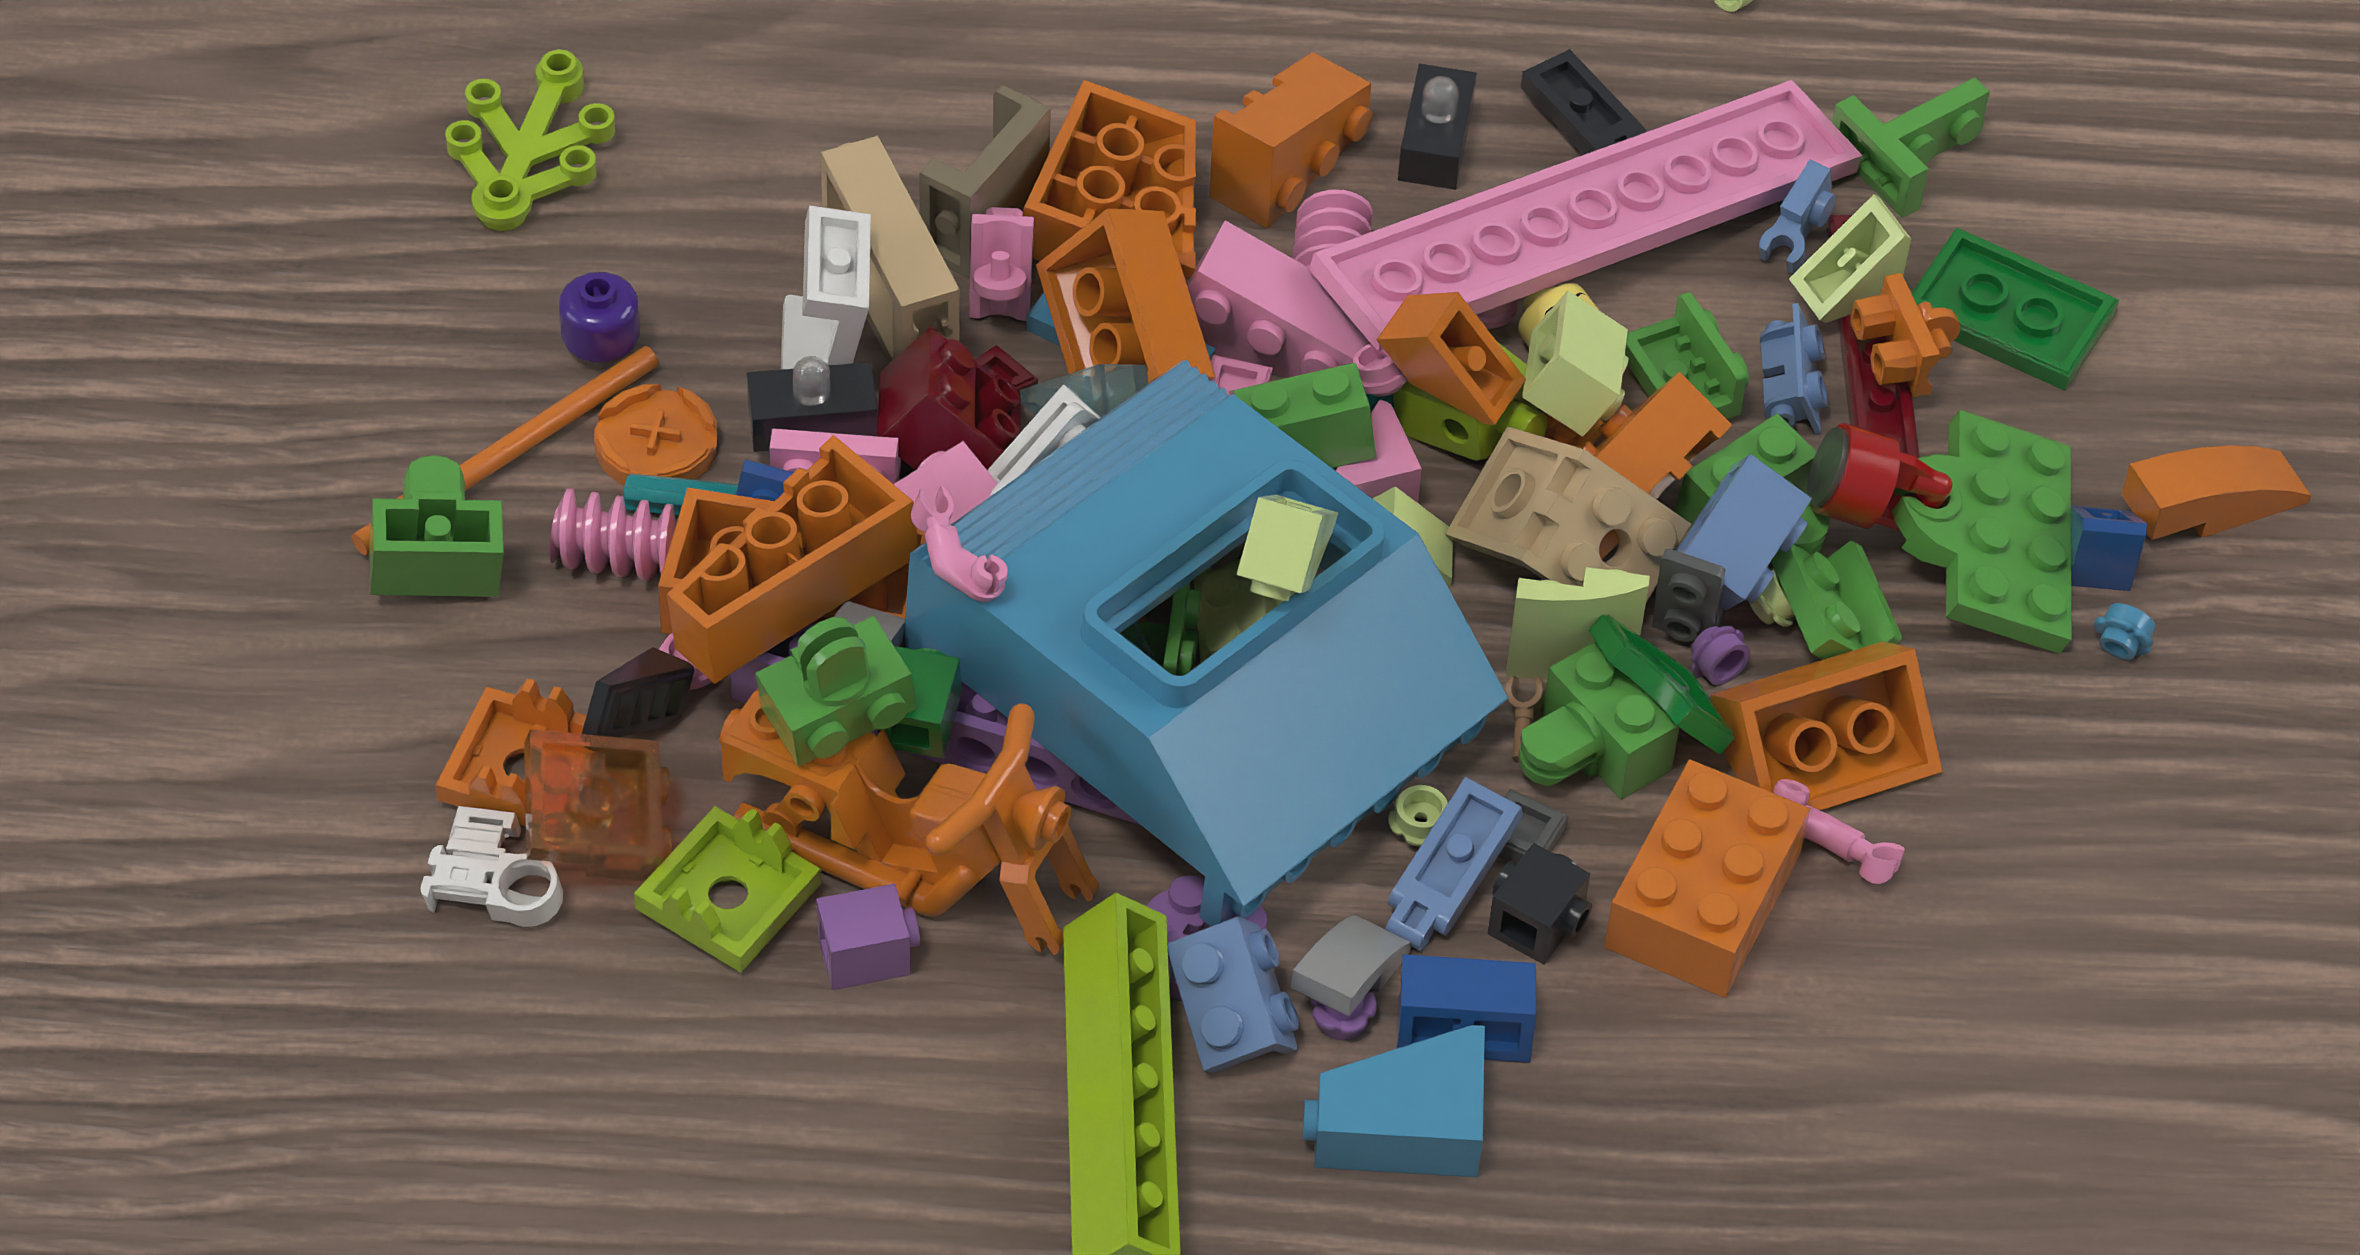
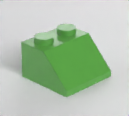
[1228,363,1377,468]

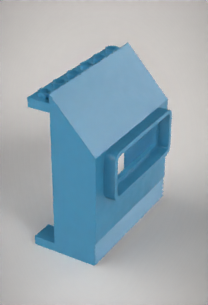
[903,360,1509,927]

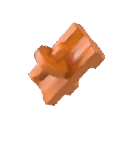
[1850,273,1960,397]

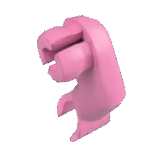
[911,485,1008,602]
[1773,779,1905,884]

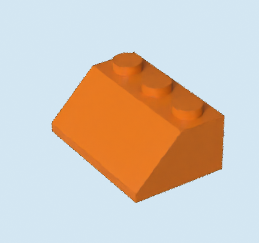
[1036,208,1215,418]
[1710,641,1943,810]

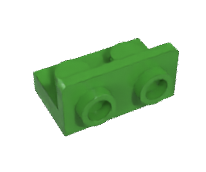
[1771,541,1902,660]

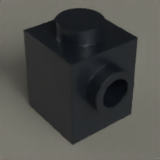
[1488,843,1592,965]

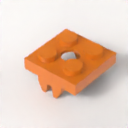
[436,678,606,836]

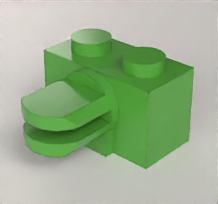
[1675,413,1830,554]
[369,455,504,597]
[755,616,916,767]
[1518,642,1679,800]

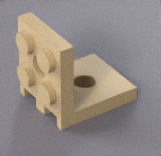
[1445,426,1691,602]

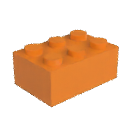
[1604,759,1810,998]

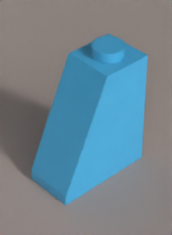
[1302,1025,1485,1177]

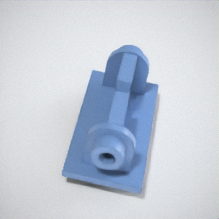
[1760,303,1828,435]

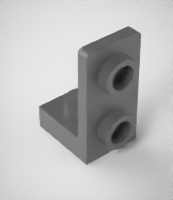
[1652,549,1727,642]

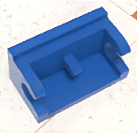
[1397,954,1536,1063]

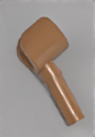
[1505,676,1546,762]

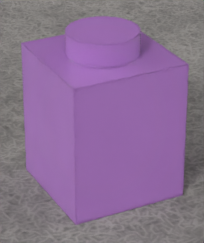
[816,884,920,990]

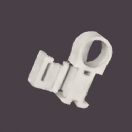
[420,806,563,927]

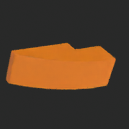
[2121,445,2311,540]

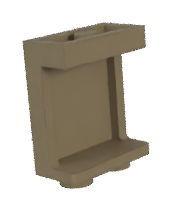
[919,85,1051,279]

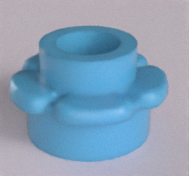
[2094,603,2156,660]

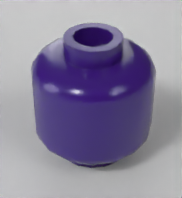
[559,272,640,363]

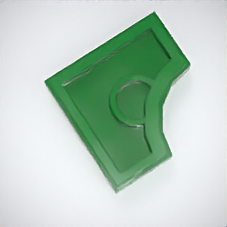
[1588,614,1735,754]

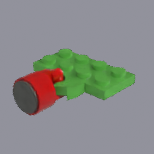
[1807,410,2072,654]

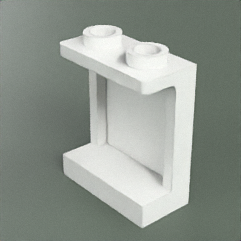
[781,205,871,369]

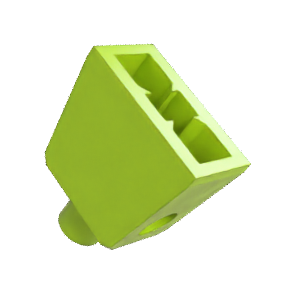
[1393,343,1548,461]

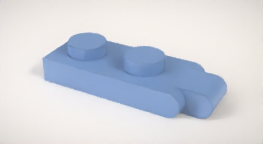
[1385,777,1523,951]

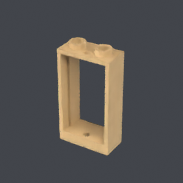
[821,136,960,363]

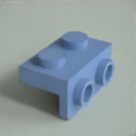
[1167,917,1299,1073]

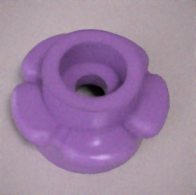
[1691,626,1750,685]
[1311,991,1377,1040]

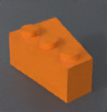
[1209,52,1373,229]
[1581,372,1732,559]

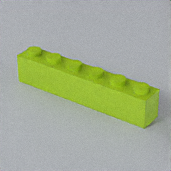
[1063,892,1180,1255]

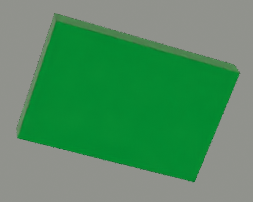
[1911,227,2119,391]

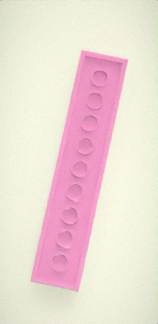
[1309,80,1863,352]

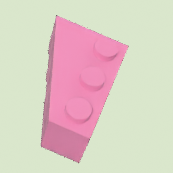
[1186,220,1369,378]

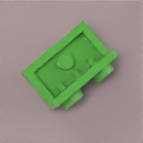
[1625,291,1749,419]

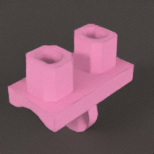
[969,207,1034,321]

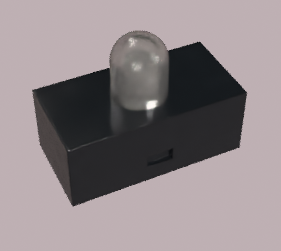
[1397,63,1477,190]
[747,356,878,452]

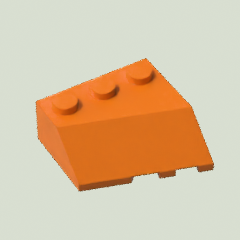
[1023,80,1196,279]

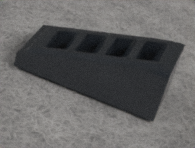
[582,647,695,744]

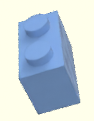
[1676,454,1812,610]

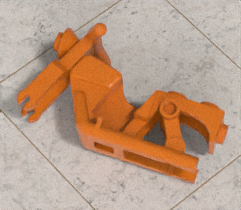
[720,689,1099,955]

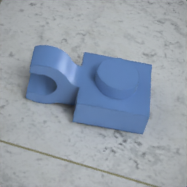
[1759,159,1836,274]

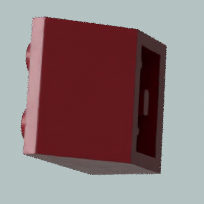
[877,326,1021,470]

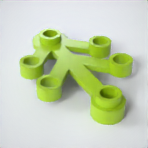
[445,49,615,231]

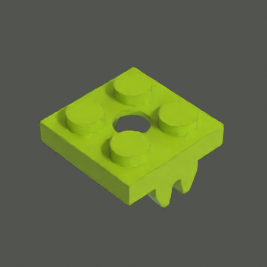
[634,806,821,973]

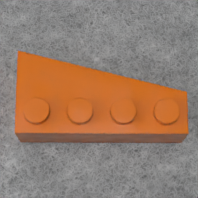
[667,435,919,684]

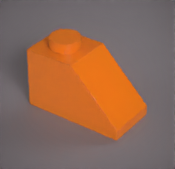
[1376,292,1526,425]

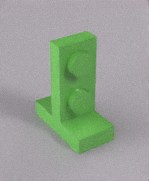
[1832,77,1990,218]

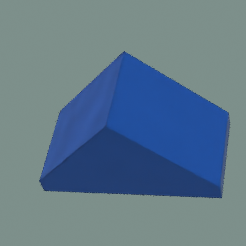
[2071,505,2147,591]

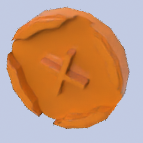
[594,384,718,486]

